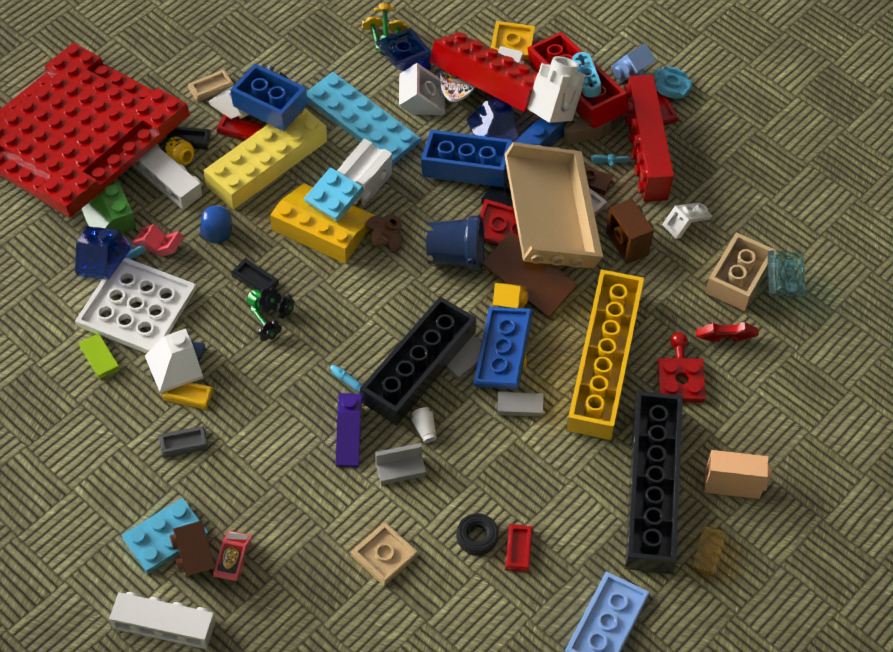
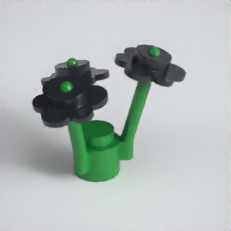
[247,287,295,341]

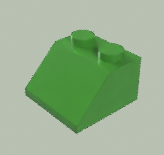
[81,181,136,242]

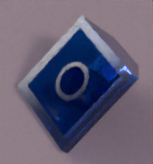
[376,28,431,71]
[467,98,519,142]

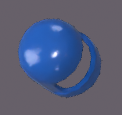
[200,205,232,243]

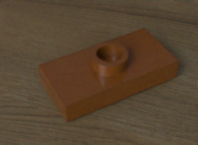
[585,166,613,195]

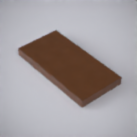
[482,231,577,318]

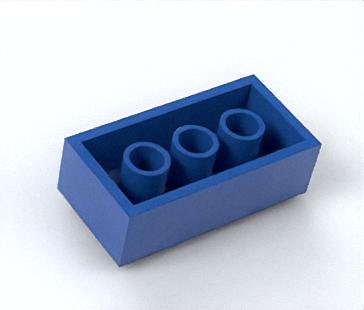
[421,129,512,187]

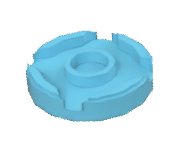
[653,66,692,99]

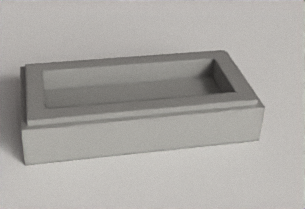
[497,392,543,417]

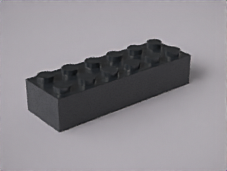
[360,296,476,425]

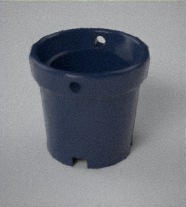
[426,215,485,272]

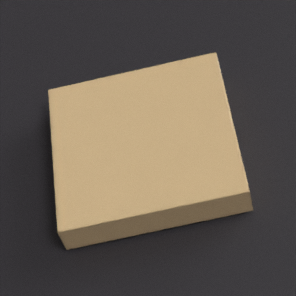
[351,522,419,587]

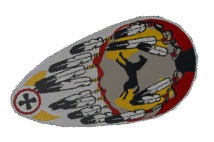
[440,69,476,102]

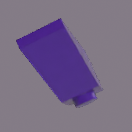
[335,393,362,468]

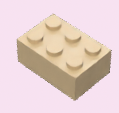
[705,232,776,311]

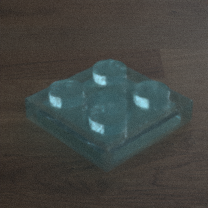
[767,250,806,298]

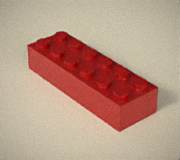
[429,32,539,112]
[527,32,629,129]
[624,75,674,202]

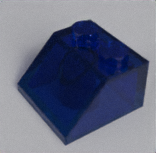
[75,226,131,280]

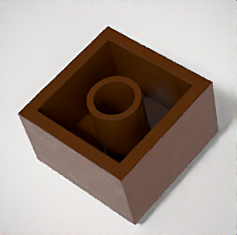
[606,199,654,264]
[169,520,215,577]

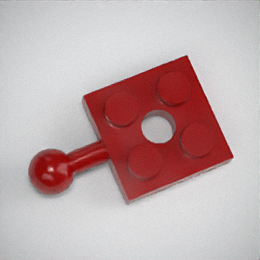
[657,332,706,403]

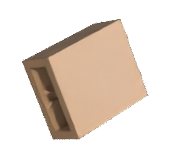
[704,450,772,499]

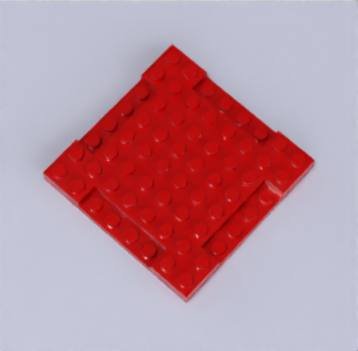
[0,43,190,218]

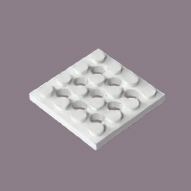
[75,255,196,354]

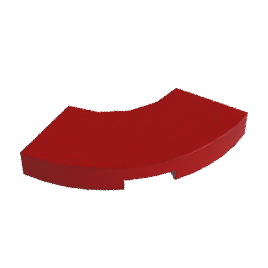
[696,322,759,342]

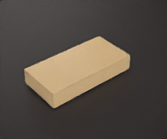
[188,69,233,102]

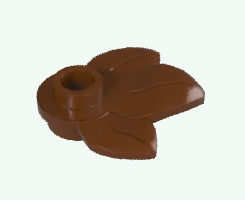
[365,214,403,253]

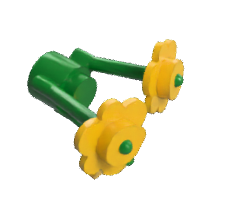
[362,2,410,55]

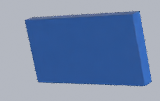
[473,307,533,389]

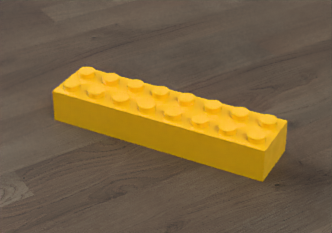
[566,269,644,440]

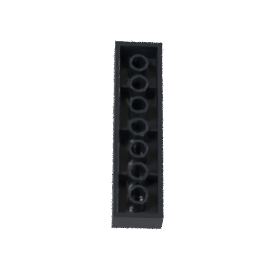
[625,391,683,574]

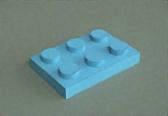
[121,498,209,575]

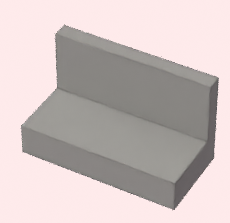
[375,443,426,485]

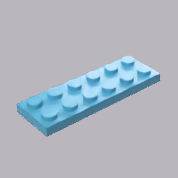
[307,72,420,165]

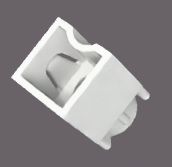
[527,56,585,123]
[337,139,392,206]

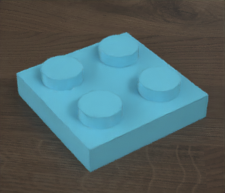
[304,167,364,223]

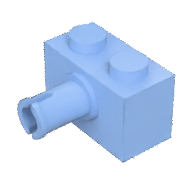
[611,43,656,83]

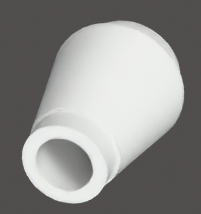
[411,407,437,443]

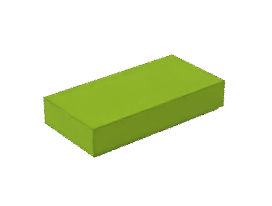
[78,333,119,380]

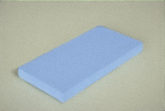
[565,571,650,652]

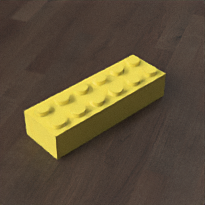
[204,108,327,210]

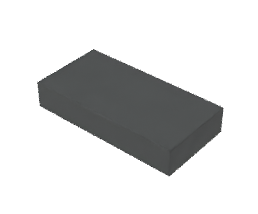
[158,426,208,458]

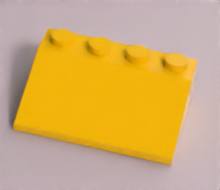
[270,183,376,264]

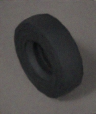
[456,513,499,556]

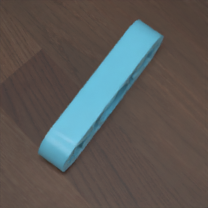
[572,52,601,97]

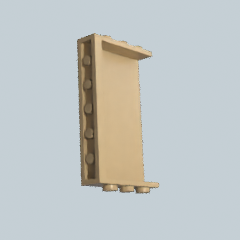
[504,142,603,269]

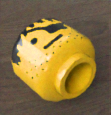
[163,136,194,166]

